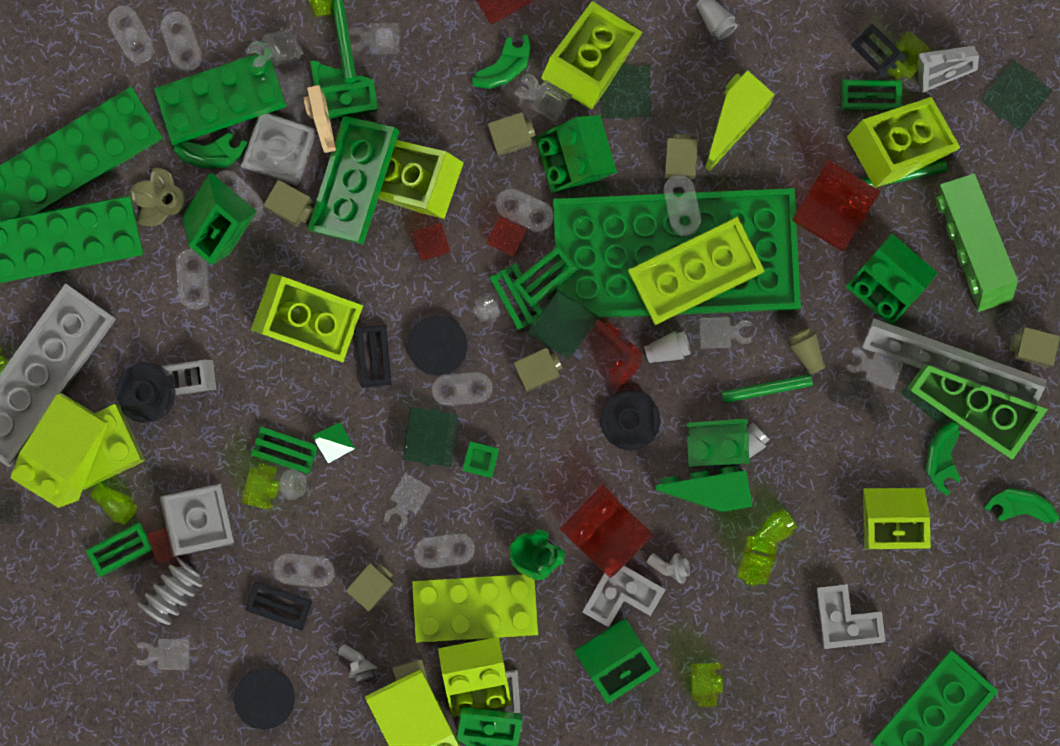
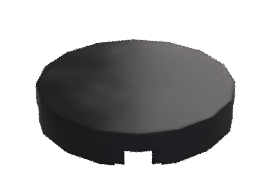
[407,315,468,376]
[116,362,176,423]
[600,390,661,451]
[233,668,295,730]

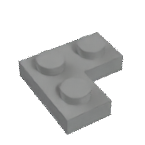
[582,559,666,627]
[816,584,886,649]

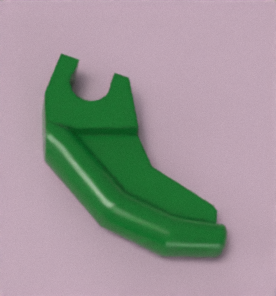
[472,35,530,89]
[173,133,248,169]
[926,421,961,496]
[983,488,1060,524]

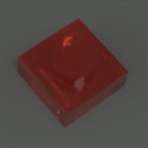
[486,216,527,256]
[413,223,451,262]
[147,528,181,564]

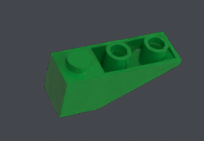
[654,466,752,512]

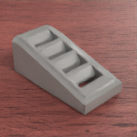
[161,359,216,395]

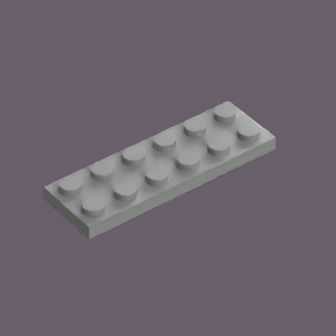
[0,283,116,467]

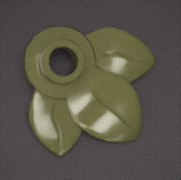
[129,168,186,227]

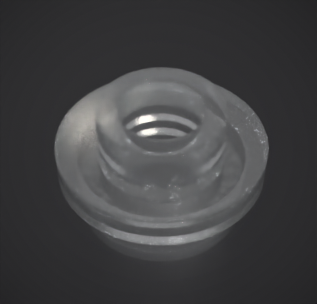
[473,295,500,324]
[279,470,307,500]

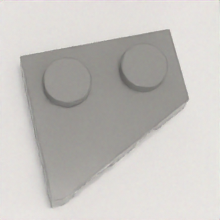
[918,46,979,92]

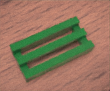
[841,79,902,111]
[512,245,579,307]
[489,263,545,331]
[251,427,318,475]
[85,522,154,577]

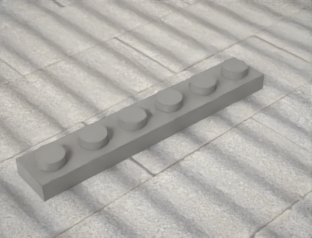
[862,319,1046,405]

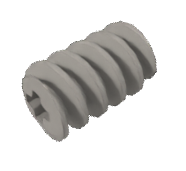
[137,556,204,625]

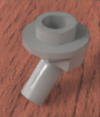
[647,553,690,584]
[338,644,378,682]

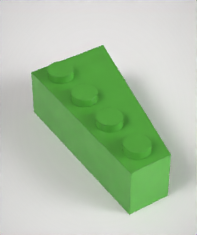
[935,173,1018,312]
[907,364,1048,460]

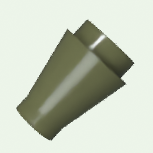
[788,327,826,374]

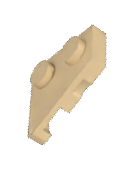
[304,85,336,153]

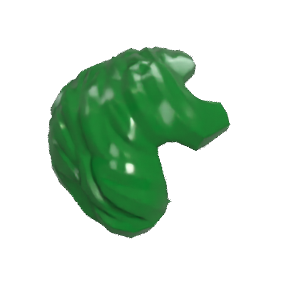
[509,529,566,580]

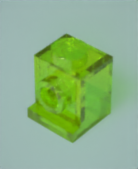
[886,32,933,80]
[241,463,280,511]
[737,535,777,586]
[690,662,723,707]

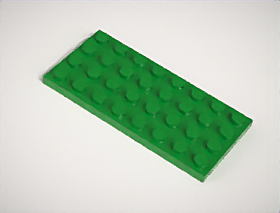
[553,188,801,320]

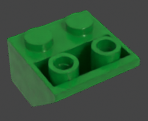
[535,115,617,194]
[182,173,257,266]
[846,234,938,325]
[574,618,660,704]

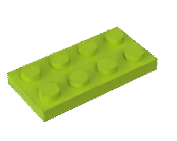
[628,217,765,325]
[412,575,538,643]

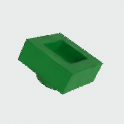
[462,441,500,479]

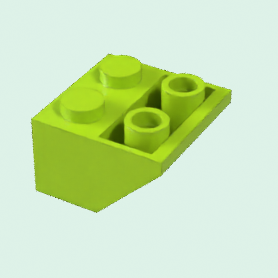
[863,488,931,550]
[438,637,512,717]

